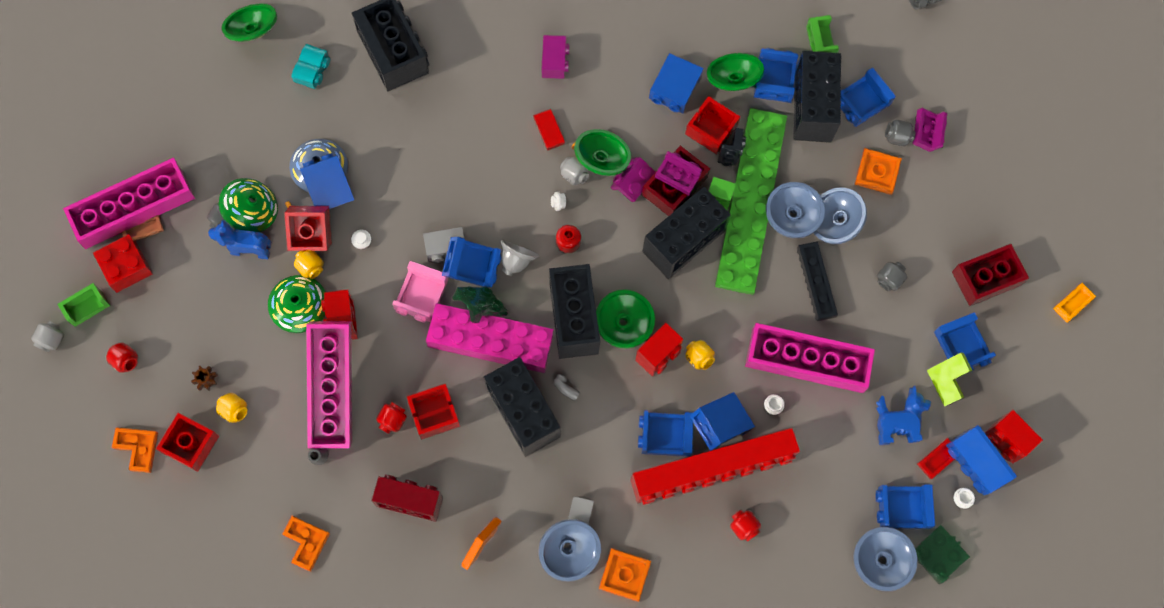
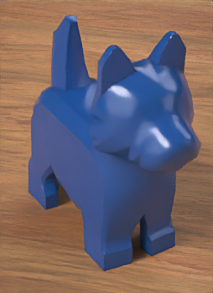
[208,220,272,260]
[876,386,931,445]

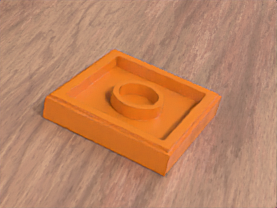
[855,148,902,195]
[599,548,651,602]

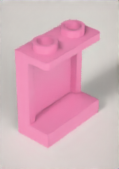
[392,261,449,323]

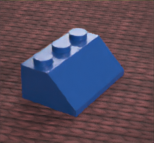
[946,425,1017,495]

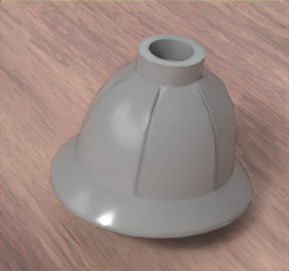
[501,240,539,276]

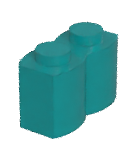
[291,44,330,89]

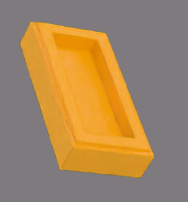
[1053,283,1096,323]

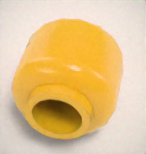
[294,250,324,279]
[685,340,715,370]
[216,393,247,423]

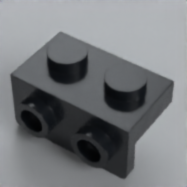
[718,128,746,166]

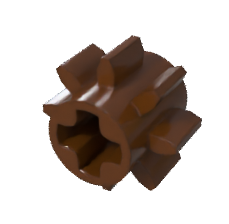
[191,366,218,391]

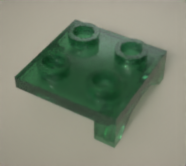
[452,286,509,323]
[915,525,970,584]

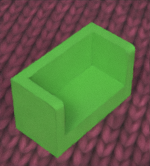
[806,15,839,53]
[709,177,736,210]
[57,283,110,327]

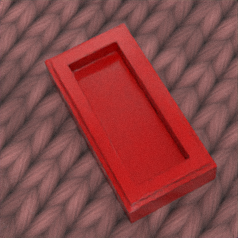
[533,109,565,151]
[917,438,955,480]

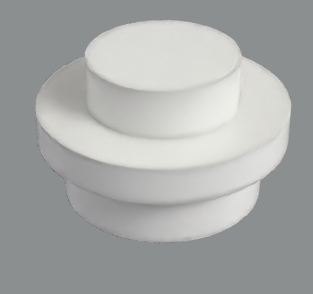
[551,192,566,211]
[351,230,371,249]
[764,395,785,415]
[954,488,975,509]

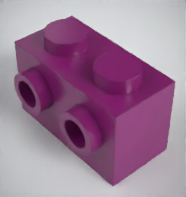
[542,35,570,79]

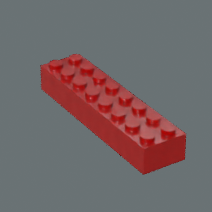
[631,428,800,505]

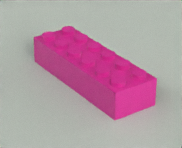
[63,157,195,249]
[426,303,554,373]
[306,321,352,448]
[745,323,875,393]

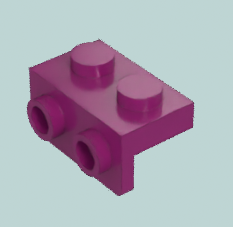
[912,108,947,152]
[655,151,702,196]
[610,157,656,202]

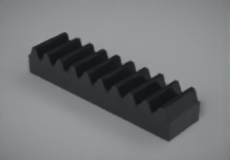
[797,241,838,321]

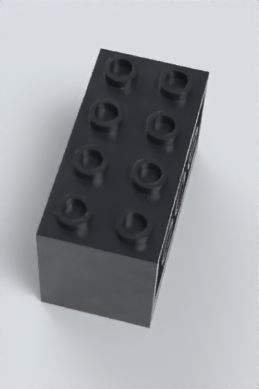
[351,0,430,92]
[794,51,841,143]
[642,187,731,279]
[549,264,600,359]
[484,357,561,457]

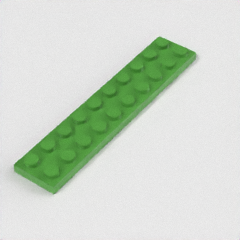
[715,108,787,295]

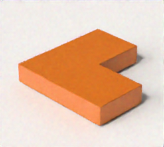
[112,428,158,473]
[282,516,330,572]
[461,517,502,570]

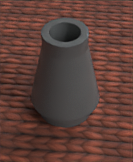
[308,448,329,465]

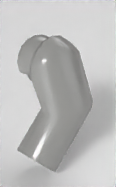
[553,374,579,400]

